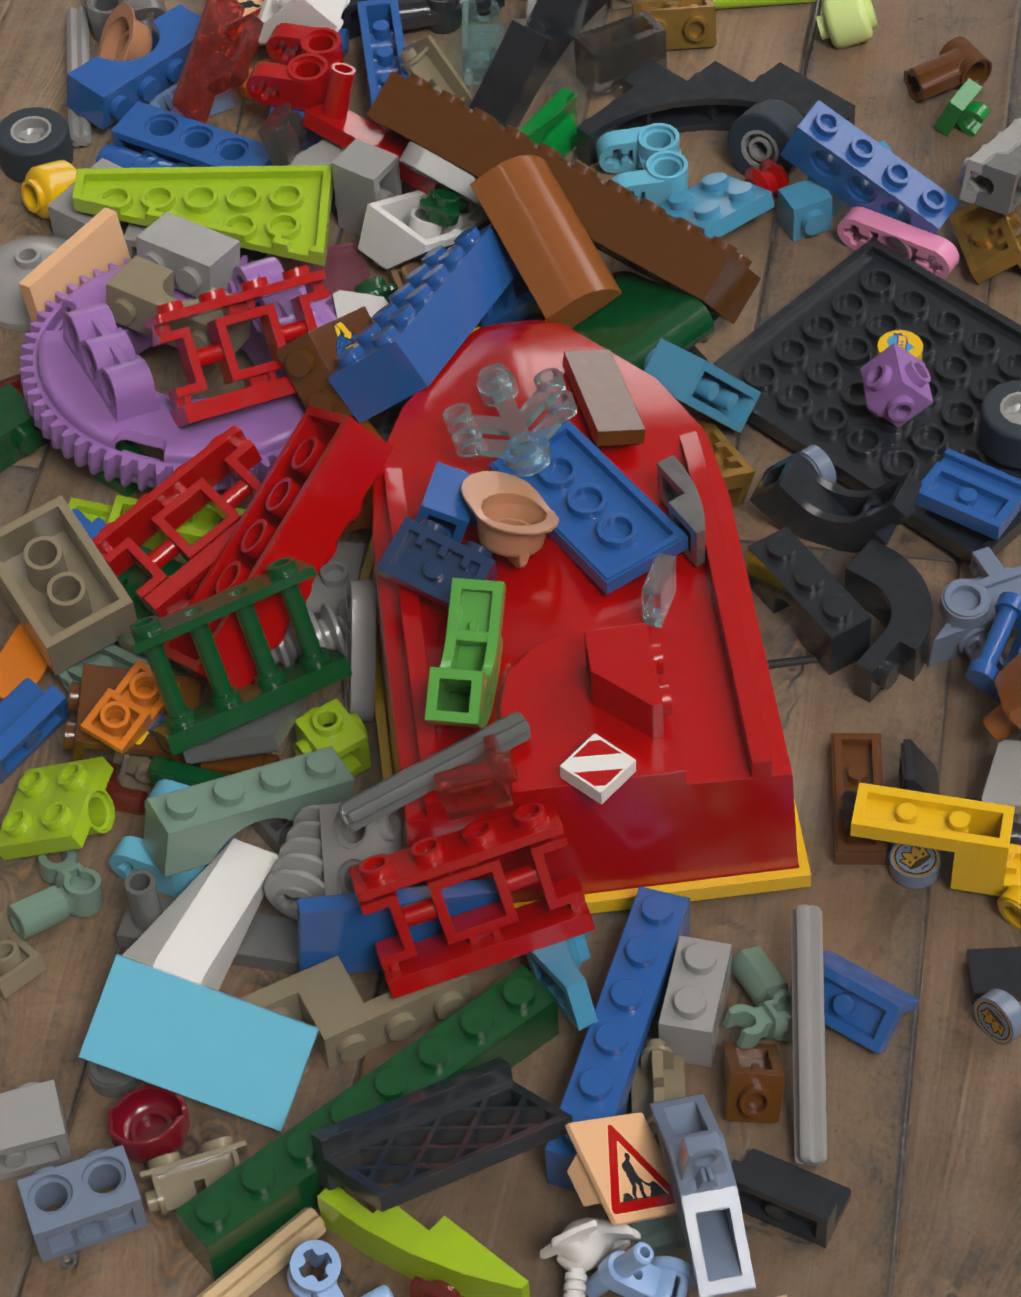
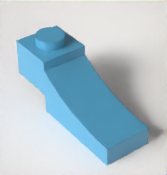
[777,140,892,242]
[526,932,598,1031]

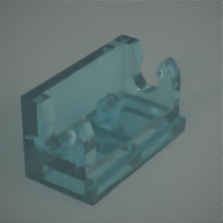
[462,0,505,85]

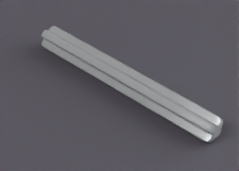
[66,6,92,148]
[791,904,827,1167]

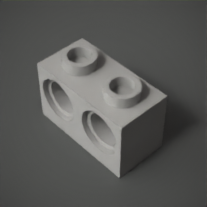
[319,802,404,896]

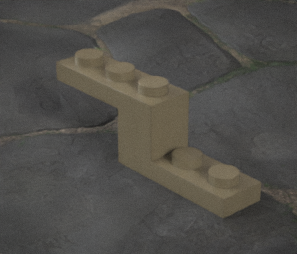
[240,955,472,1069]

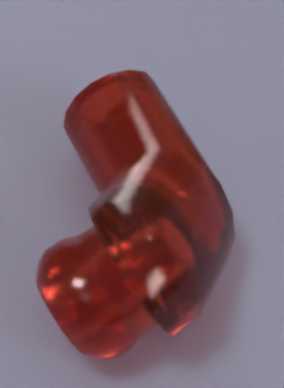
[105,759,148,815]

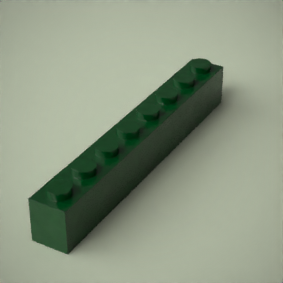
[174,965,559,1281]

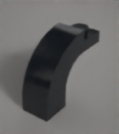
[750,453,922,551]
[844,539,932,703]

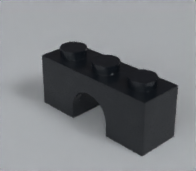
[747,527,872,675]

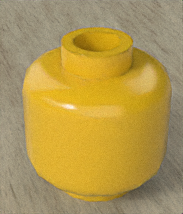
[21,160,77,219]

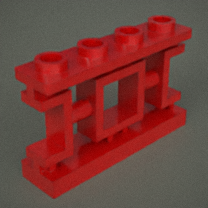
[144,265,330,427]
[92,425,262,619]
[349,800,596,999]

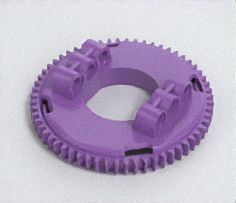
[20,255,352,492]

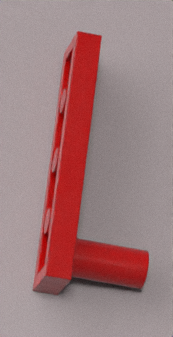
[302,63,445,195]

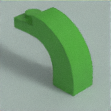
[425,578,506,728]

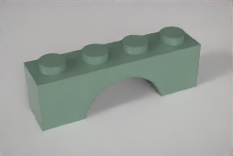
[143,746,355,877]

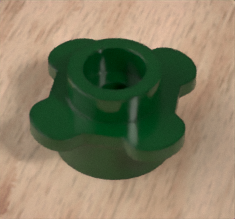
[419,188,469,227]

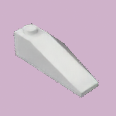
[358,190,489,269]
[123,838,279,991]

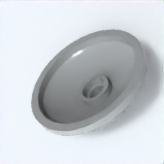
[0,235,67,331]

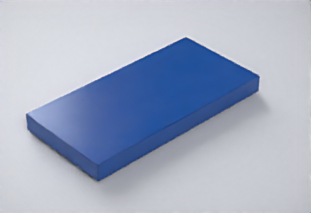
[489,420,688,595]
[297,878,501,973]

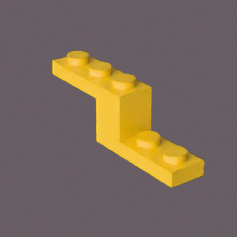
[850,782,1021,896]

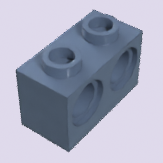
[16,1145,148,1263]

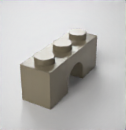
[106,255,250,366]

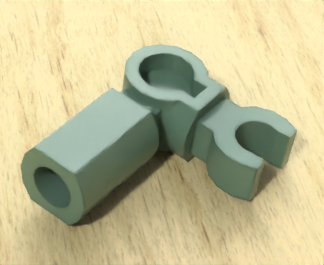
[7,849,103,941]
[722,946,793,1049]

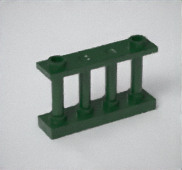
[117,557,353,756]

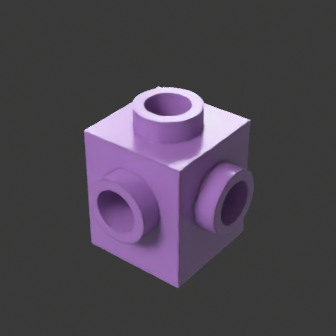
[860,343,933,428]

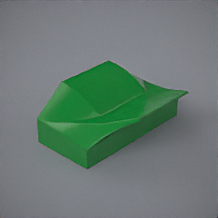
[520,87,578,159]

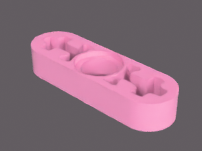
[837,206,959,279]

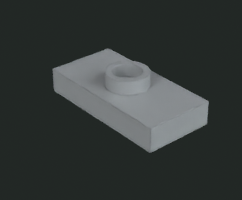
[306,542,366,619]

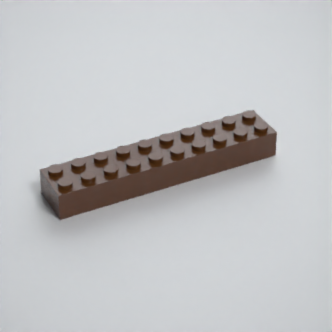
[366,71,761,325]

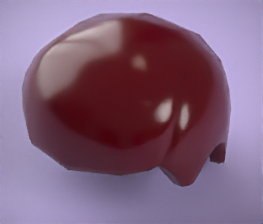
[107,1085,190,1163]

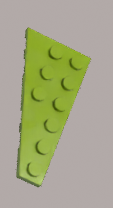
[72,165,333,266]

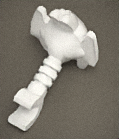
[540,1218,641,1297]

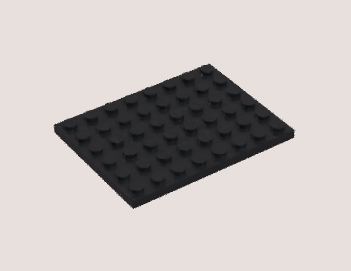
[713,238,1021,565]

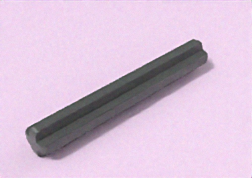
[339,712,531,831]

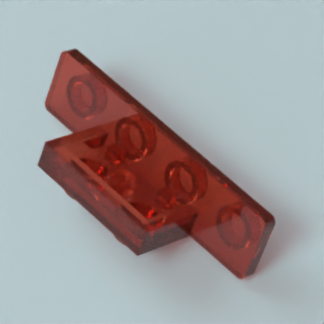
[172,0,264,124]

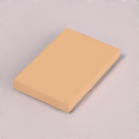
[18,207,131,322]

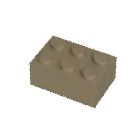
[0,495,137,675]

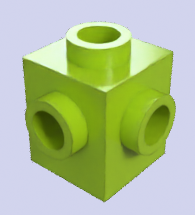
[293,698,371,776]

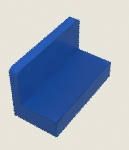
[0,678,70,783]
[823,951,919,1054]

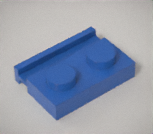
[914,448,1021,541]

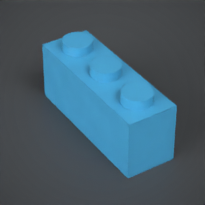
[644,338,761,433]

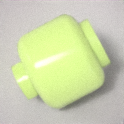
[816,0,878,49]

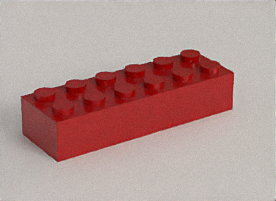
[163,406,394,689]

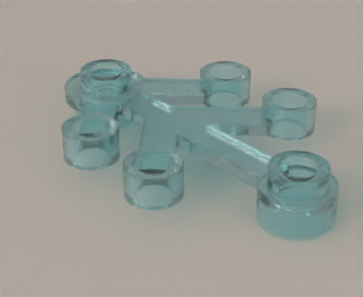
[442,363,577,477]

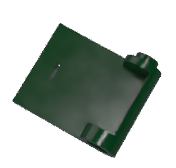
[572,271,714,371]

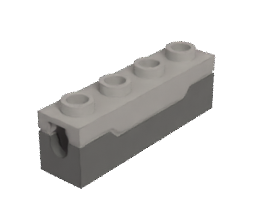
[958,117,1021,215]

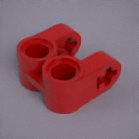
[246,23,344,112]

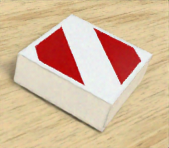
[560,733,636,805]

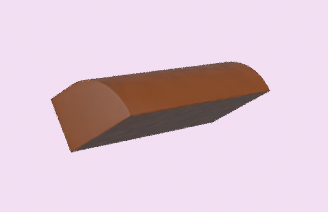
[470,155,622,329]

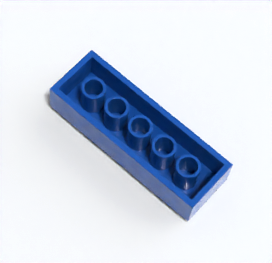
[327,224,519,423]

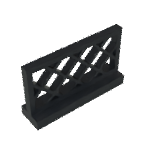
[310,1057,573,1212]

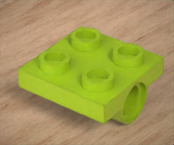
[0,756,115,860]

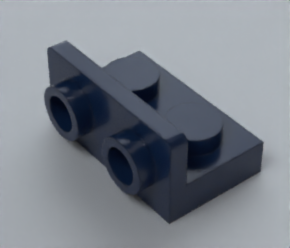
[376,516,499,609]

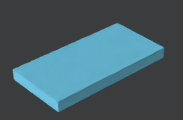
[78,954,320,1131]

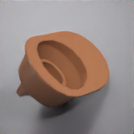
[96,4,152,61]
[461,471,559,568]

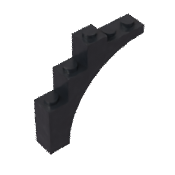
[469,0,609,128]
[577,59,856,167]

